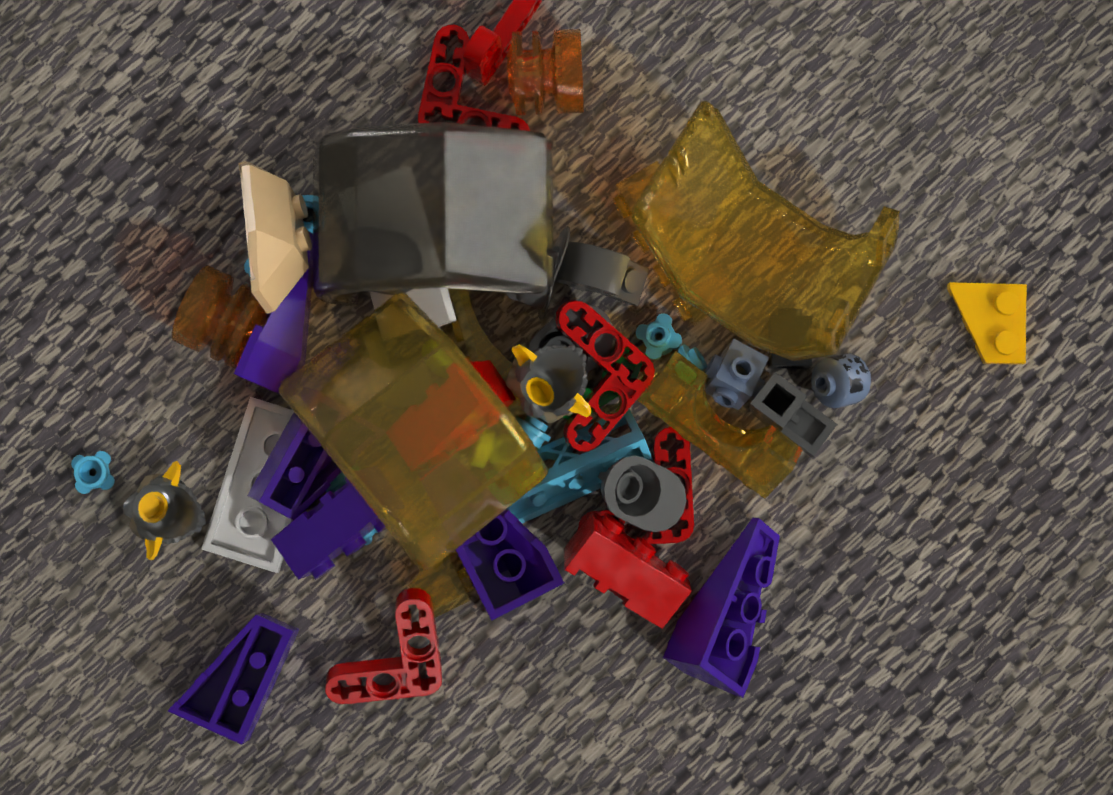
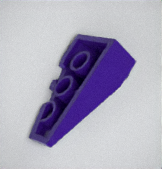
[234,232,316,399]
[418,456,564,621]
[663,517,780,698]

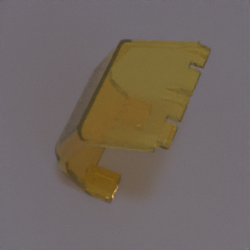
[632,101,900,361]
[279,293,548,571]

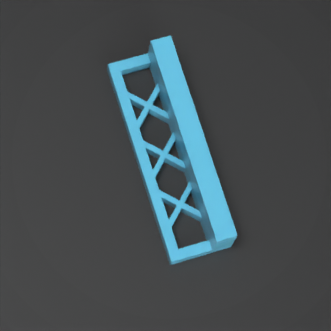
[484,409,654,523]

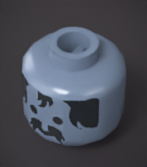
[811,353,871,408]

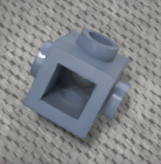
[703,338,769,410]

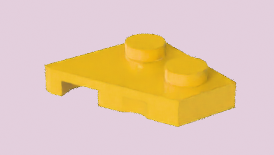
[947,282,1027,365]

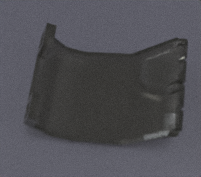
[313,122,554,306]

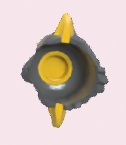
[505,344,591,424]
[123,461,206,560]

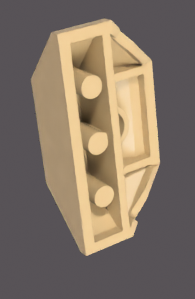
[238,161,312,314]

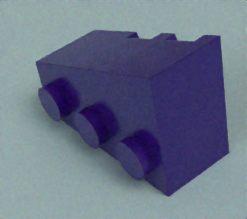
[247,390,387,520]
[271,466,405,580]
[168,613,299,745]

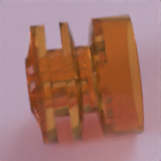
[507,29,584,116]
[172,265,267,369]

